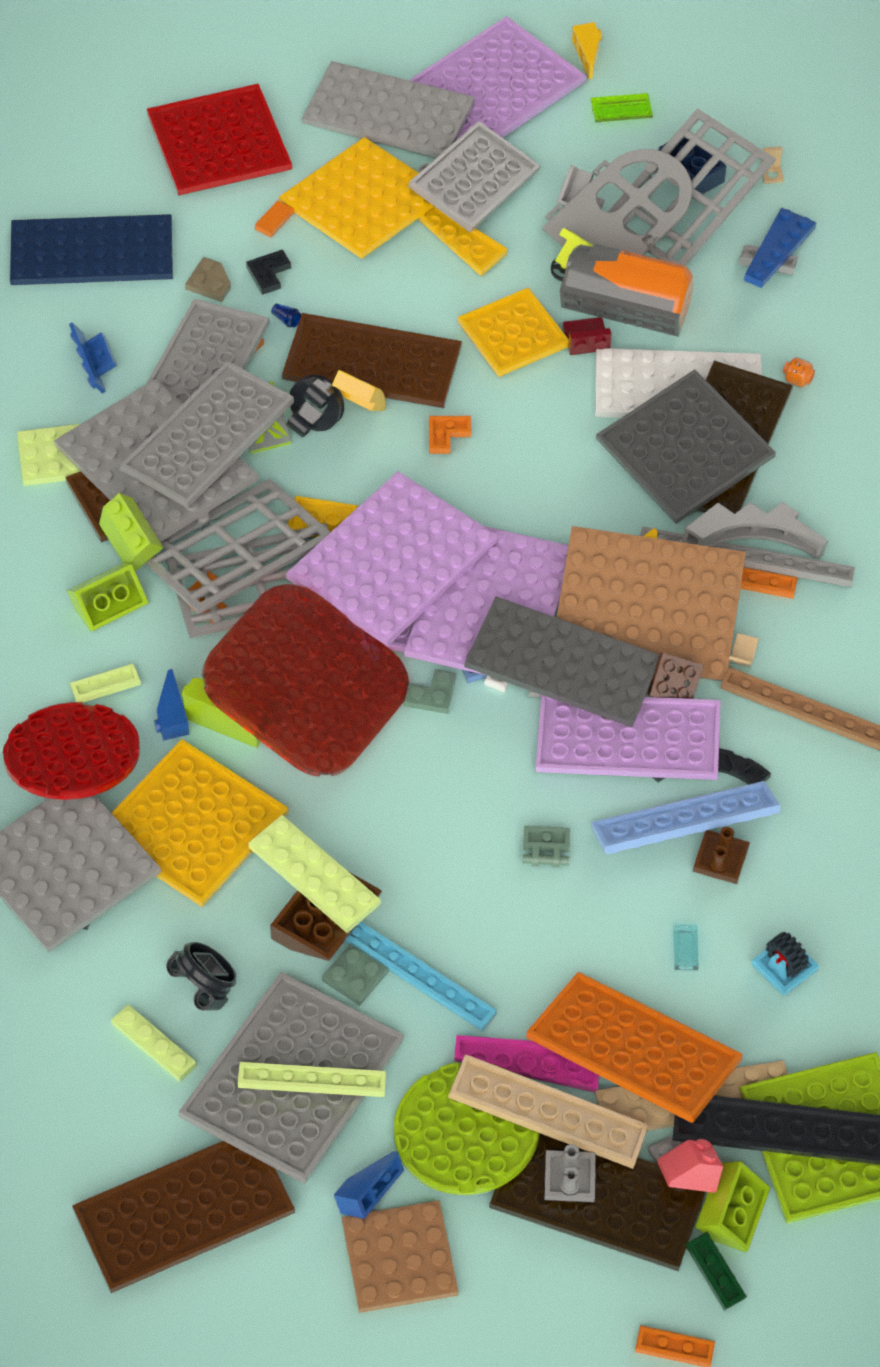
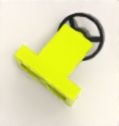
[550,228,593,281]

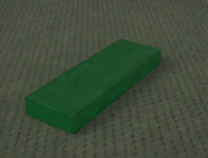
[685,1232,747,1311]

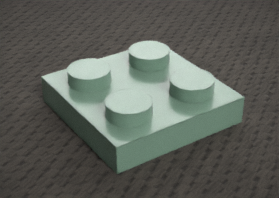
[322,943,388,1006]

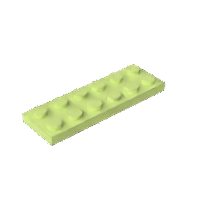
[249,815,381,933]

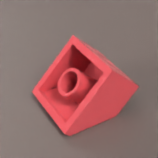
[657,1139,723,1193]

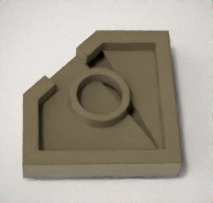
[185,257,231,302]

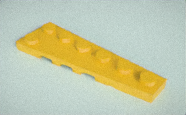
[418,206,507,276]

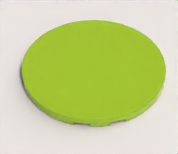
[394,1062,540,1195]

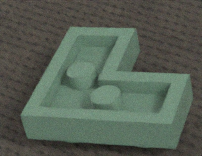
[404,669,457,714]

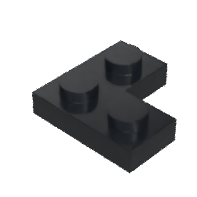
[246,249,291,295]

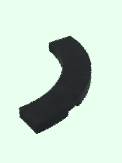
[652,748,771,785]

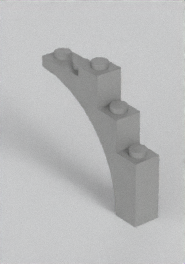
[682,502,828,559]

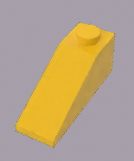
[572,22,602,79]

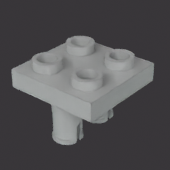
[544,1144,595,1202]

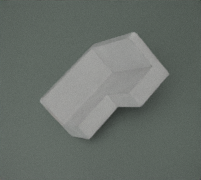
[557,165,605,210]

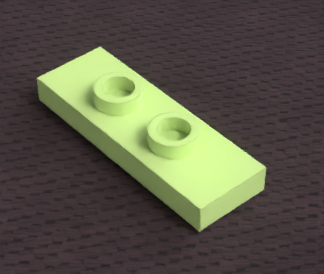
[70,664,141,703]

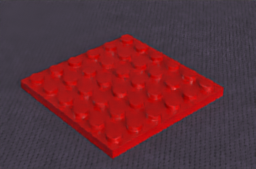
[147,83,292,196]

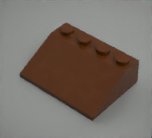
[270,871,382,961]

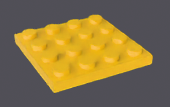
[458,288,569,377]

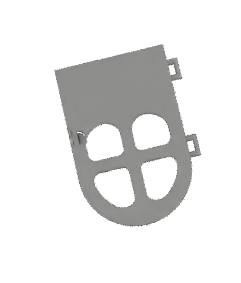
[542,149,692,255]

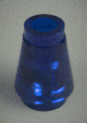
[271,303,301,327]

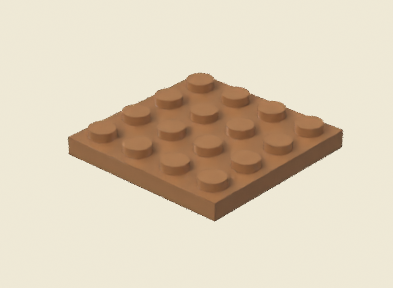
[342,1200,458,1313]

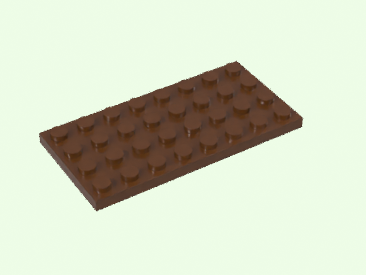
[282,313,462,408]
[72,1141,295,1293]

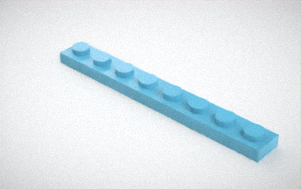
[345,922,497,1031]

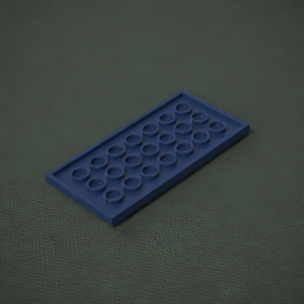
[10,214,173,285]

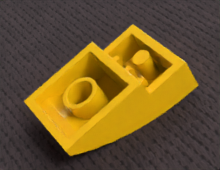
[332,370,386,411]

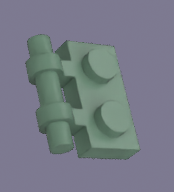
[523,826,570,867]

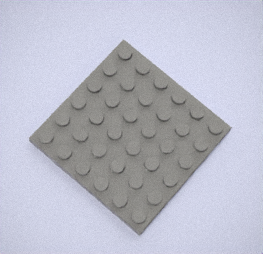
[0,795,161,953]

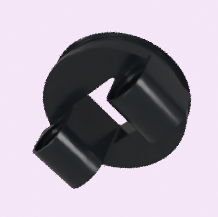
[286,374,345,438]
[166,942,236,1011]

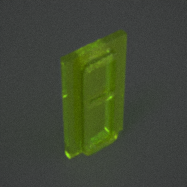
[590,93,653,123]

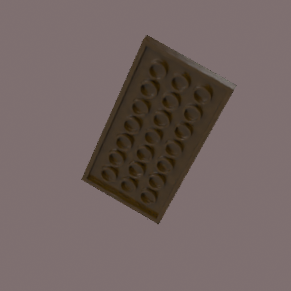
[698,360,793,514]
[489,1133,706,1272]

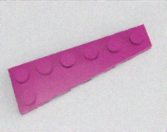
[454,1035,599,1093]

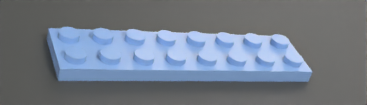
[591,781,781,854]

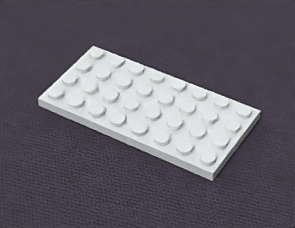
[595,348,762,418]

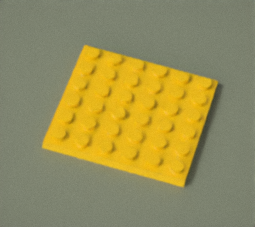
[279,137,434,259]
[111,739,289,907]

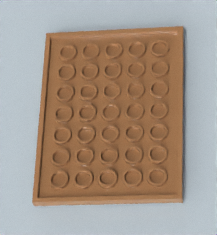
[557,526,746,682]

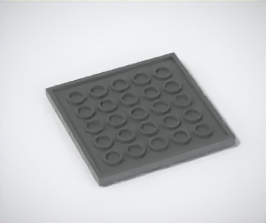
[596,369,776,524]

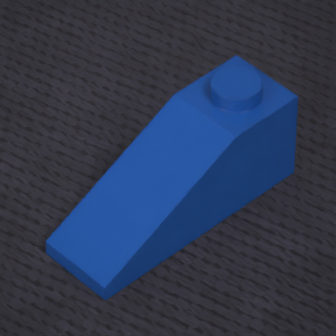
[154,669,189,741]
[334,1151,404,1219]

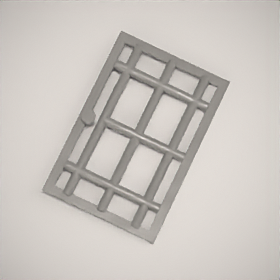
[608,108,776,266]
[145,478,331,614]
[166,523,328,638]

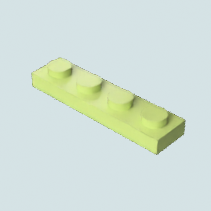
[111,1004,197,1082]

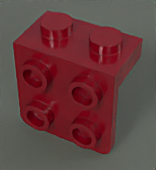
[563,317,612,355]

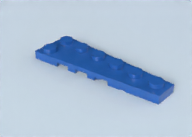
[744,208,817,288]

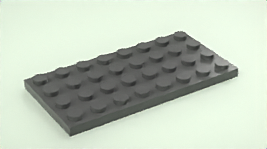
[464,596,659,728]

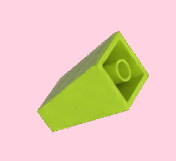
[181,677,277,748]

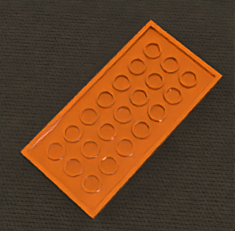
[526,972,743,1123]

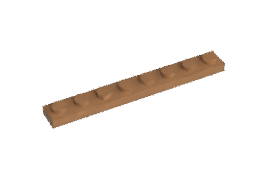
[720,667,880,751]

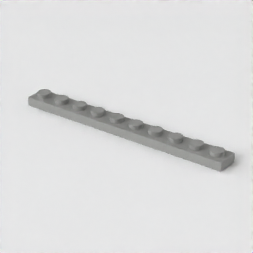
[640,526,855,587]

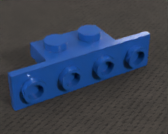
[69,322,117,394]

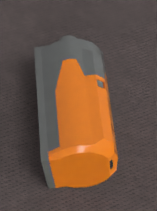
[560,244,693,337]

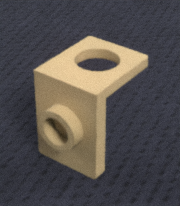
[760,146,784,184]
[729,633,759,667]

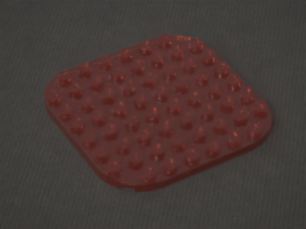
[202,584,409,777]

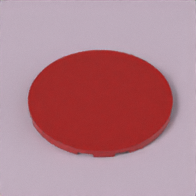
[3,702,140,800]

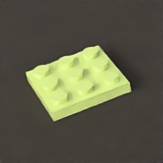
[17,424,80,486]

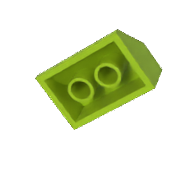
[99,493,164,572]
[66,562,149,632]
[695,1161,770,1252]

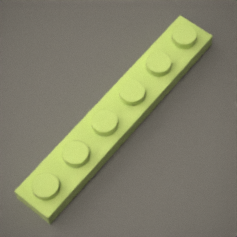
[238,1062,386,1097]

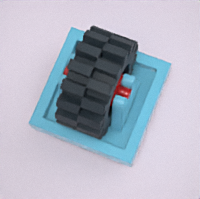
[751,932,819,996]

